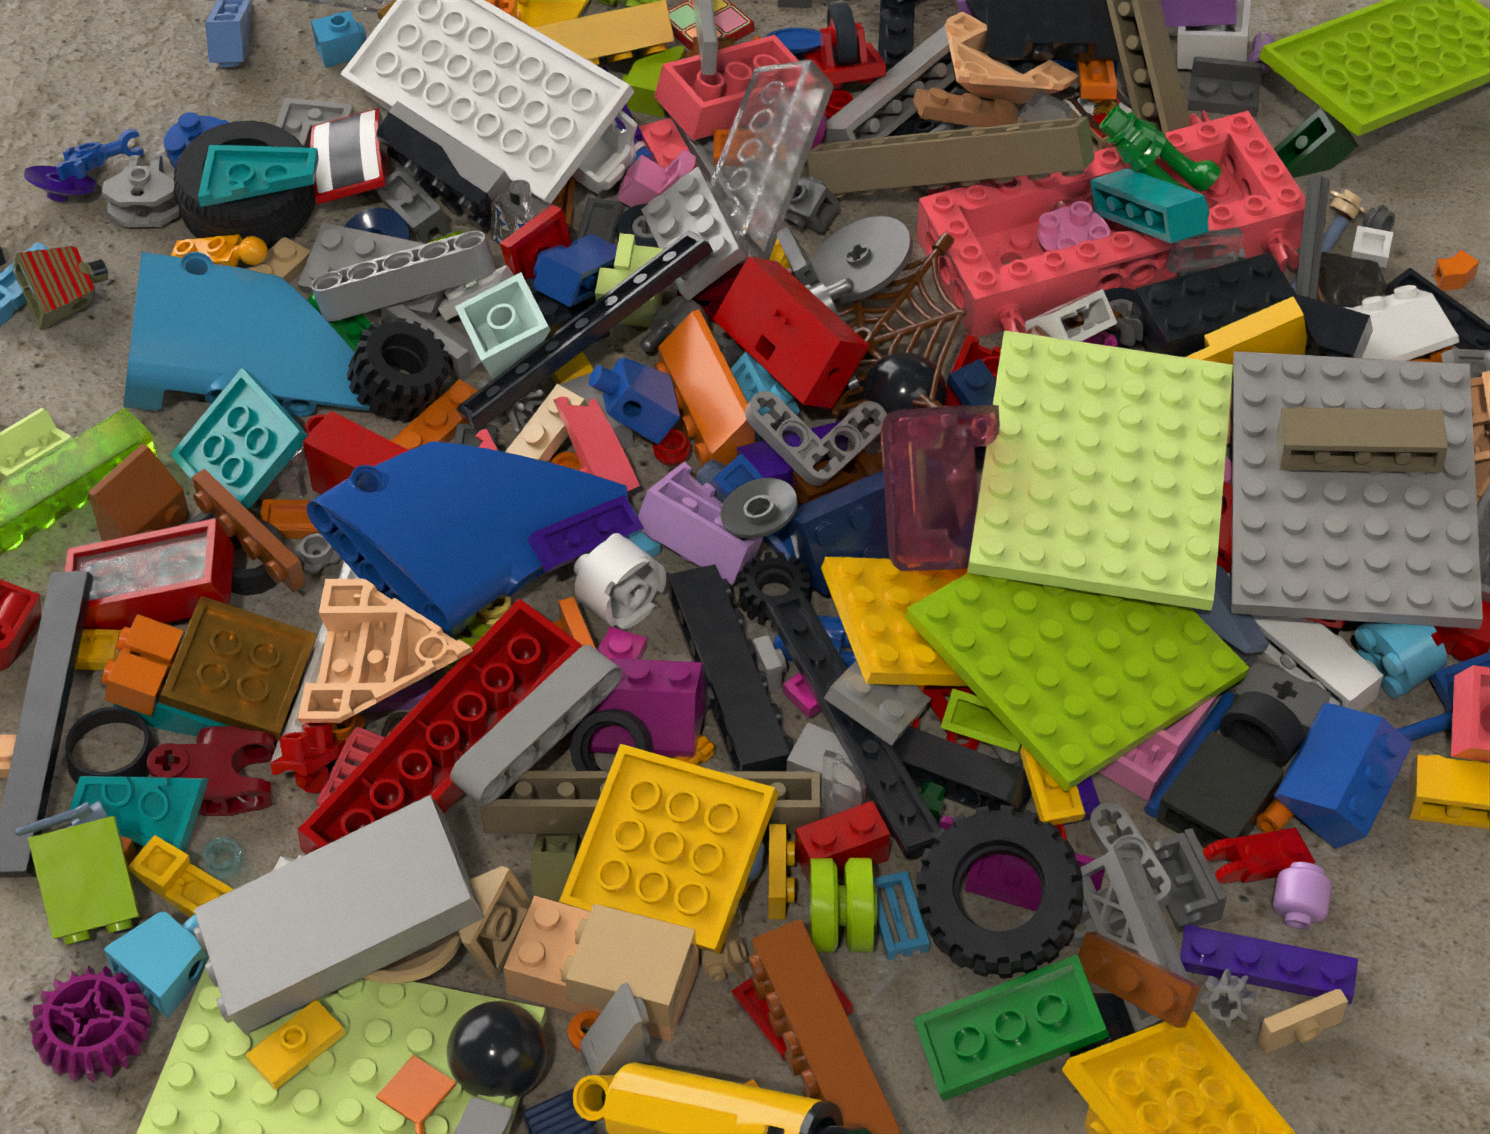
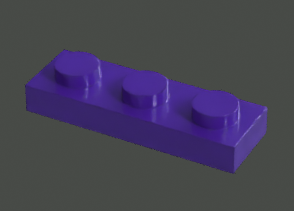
[527,495,644,573]

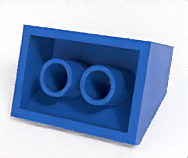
[1274,703,1413,849]

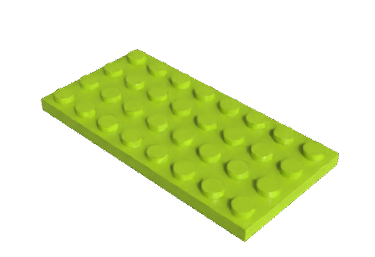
[1259,0,1490,136]

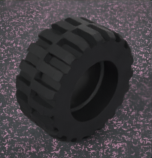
[916,805,1084,979]

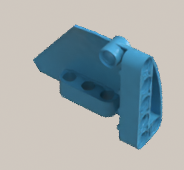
[123,252,370,417]

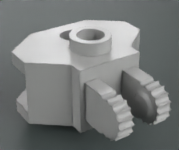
[102,155,180,227]

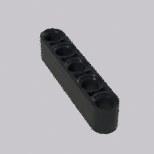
[893,726,1032,813]

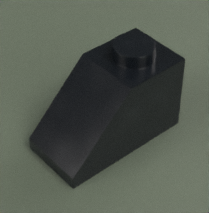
[1296,294,1373,358]

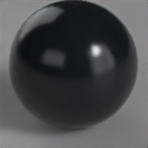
[862,352,947,438]
[447,1001,547,1099]

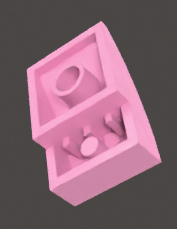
[1098,695,1218,802]

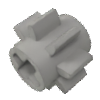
[1199,969,1257,1028]

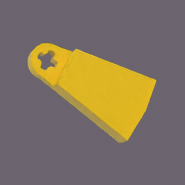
[1185,296,1307,379]

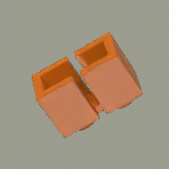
[101,614,184,717]

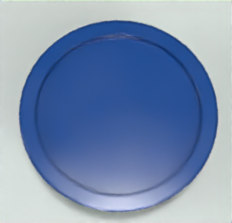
[766,28,820,56]

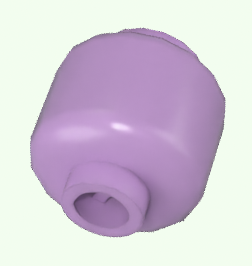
[1272,862,1333,929]

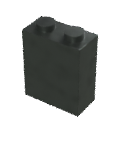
[1157,730,1285,862]

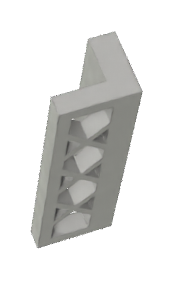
[1081,849,1201,1032]

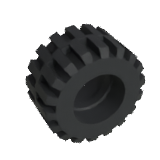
[347,318,450,421]

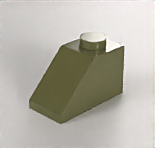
[531,834,579,903]

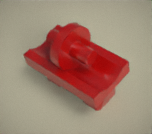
[270,723,346,794]

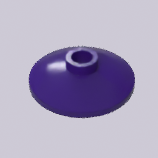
[24,166,96,202]

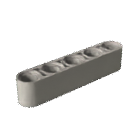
[310,231,496,321]
[450,644,623,806]

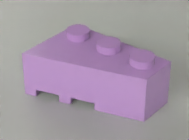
[638,462,764,586]

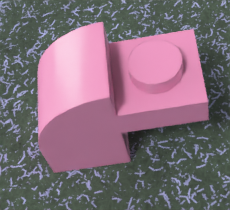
[617,150,696,207]

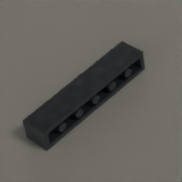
[668,564,793,772]

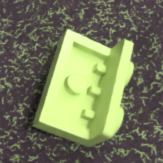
[0,408,78,489]

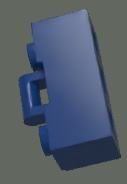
[533,234,617,307]

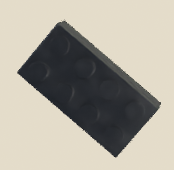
[1130,252,1297,357]

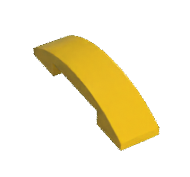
[128,835,234,917]

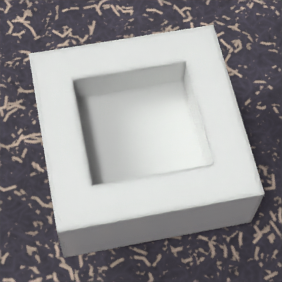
[1350,226,1393,268]

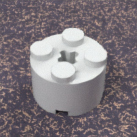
[574,533,666,629]

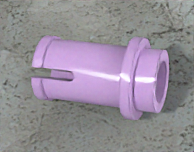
[1247,32,1275,74]

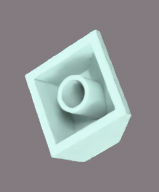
[455,272,550,380]

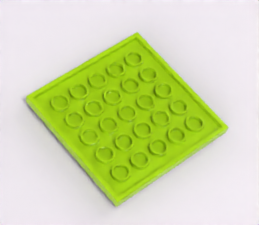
[905,573,1250,792]

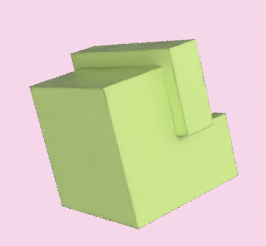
[595,233,664,328]

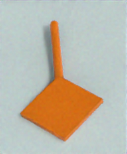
[376,1055,457,1134]

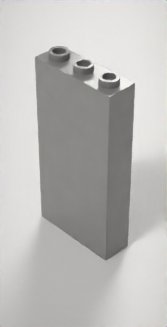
[194,795,485,1034]

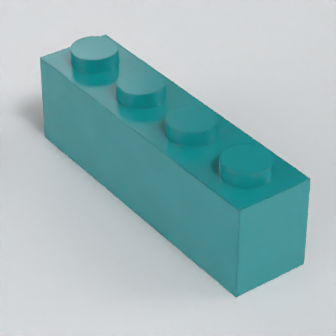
[1090,168,1209,243]

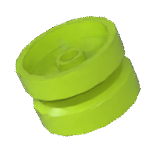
[810,858,877,953]

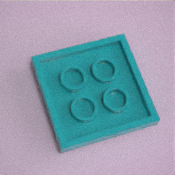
[170,368,308,510]

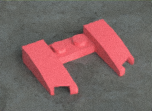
[475,396,640,491]

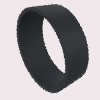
[65,707,157,784]

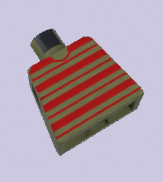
[12,246,108,330]

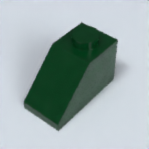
[1274,108,1358,178]

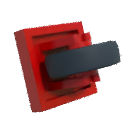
[804,2,886,89]

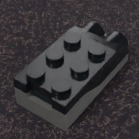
[376,101,524,235]

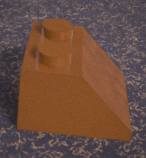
[88,443,189,541]

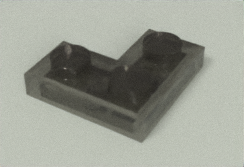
[1318,252,1388,308]

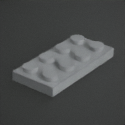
[641,166,747,301]
[298,222,446,320]

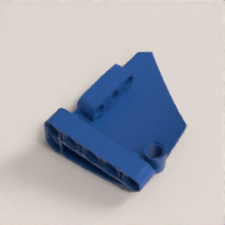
[306,441,628,638]

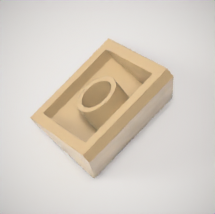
[459,866,531,981]

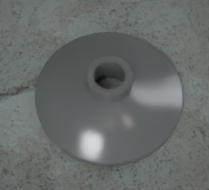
[720,478,798,538]

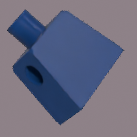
[589,357,680,444]

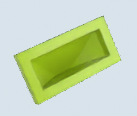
[940,689,1022,753]

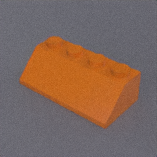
[654,309,755,466]

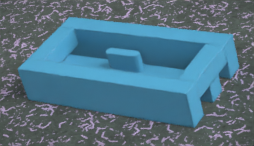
[873,871,930,960]

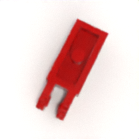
[1203,827,1316,884]

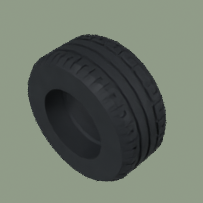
[174,120,315,249]

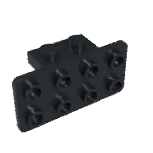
[986,0,1121,61]

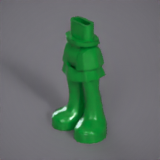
[1099,105,1221,192]

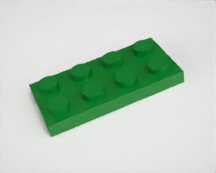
[913,954,1110,1101]

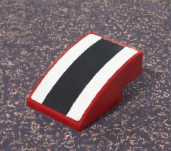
[310,108,390,204]

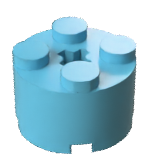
[1355,622,1447,699]

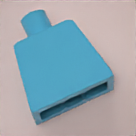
[104,912,208,1018]

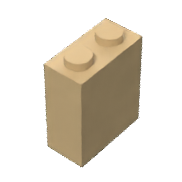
[561,904,696,1027]

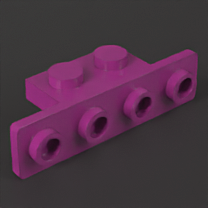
[939,816,1105,911]

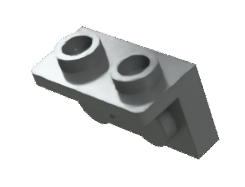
[1187,57,1263,117]

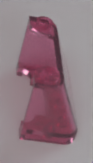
[881,405,1000,572]

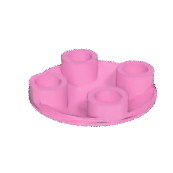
[1037,201,1110,251]

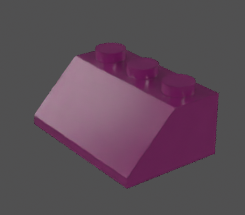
[573,658,708,757]

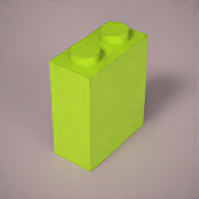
[28,816,141,945]

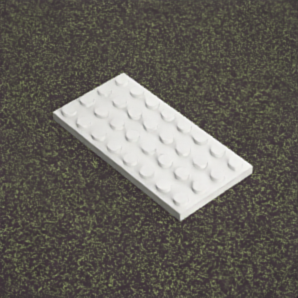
[340,0,634,206]

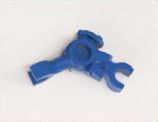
[56,129,144,181]

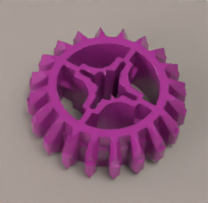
[29,965,152,1083]

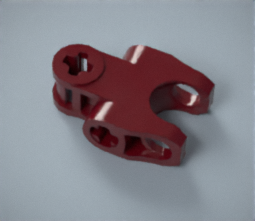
[147,726,276,816]

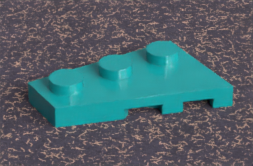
[198,145,319,207]
[69,776,209,852]

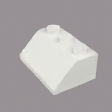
[1343,285,1459,361]

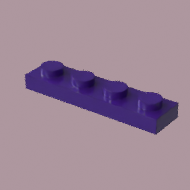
[1180,925,1358,1004]

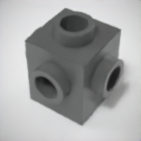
[775,174,840,233]

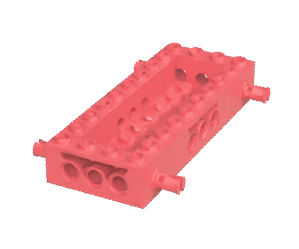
[916,110,1306,338]

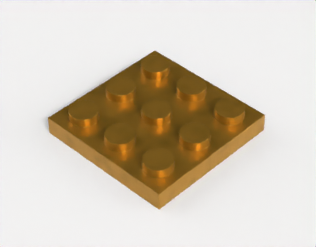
[159,596,317,741]

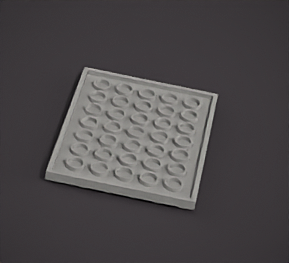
[1231,351,1483,629]

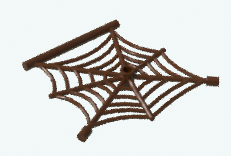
[832,232,967,424]

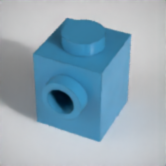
[311,10,367,68]

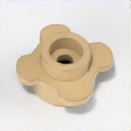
[1329,189,1368,221]

